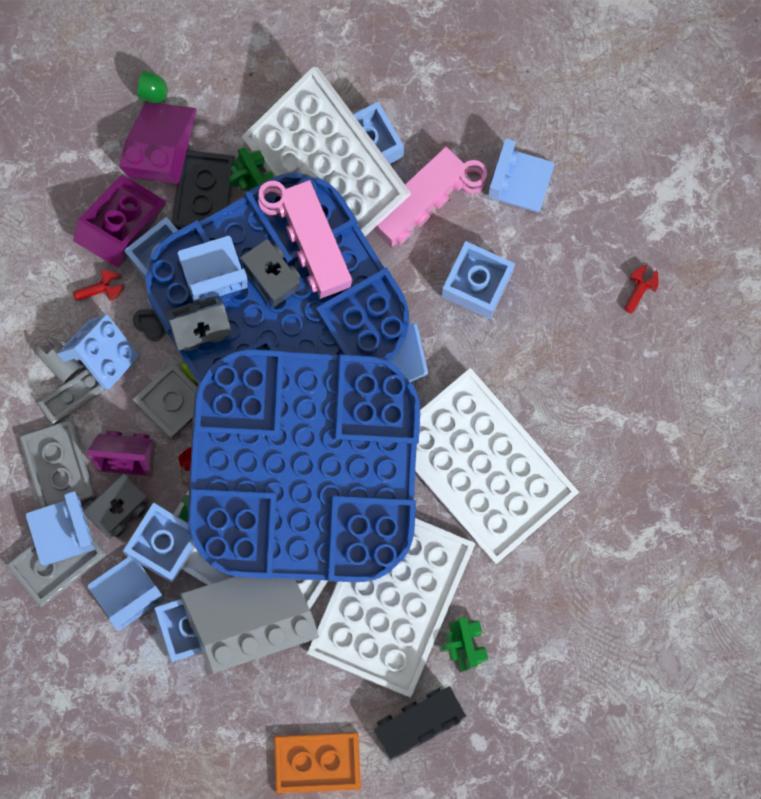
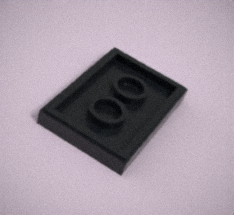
[171,150,236,229]

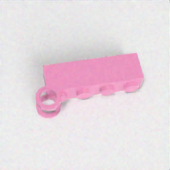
[373,147,487,248]
[258,180,352,299]

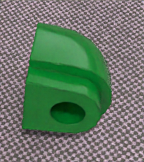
[137,70,168,103]

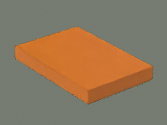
[274,732,361,794]

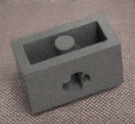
[240,239,301,308]
[166,295,232,351]
[84,474,149,540]

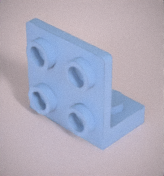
[488,139,554,212]
[178,236,247,303]
[57,314,139,390]
[390,323,428,382]
[26,491,95,566]
[88,557,165,632]

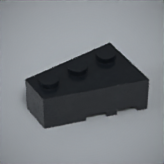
[374,686,466,762]

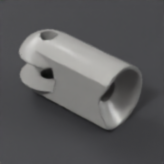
[36,337,82,384]

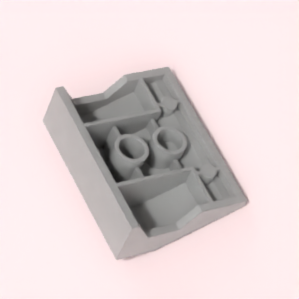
[180,577,319,675]

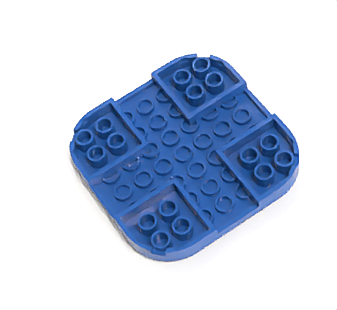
[146,173,409,384]
[188,350,420,582]

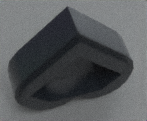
[133,309,165,342]

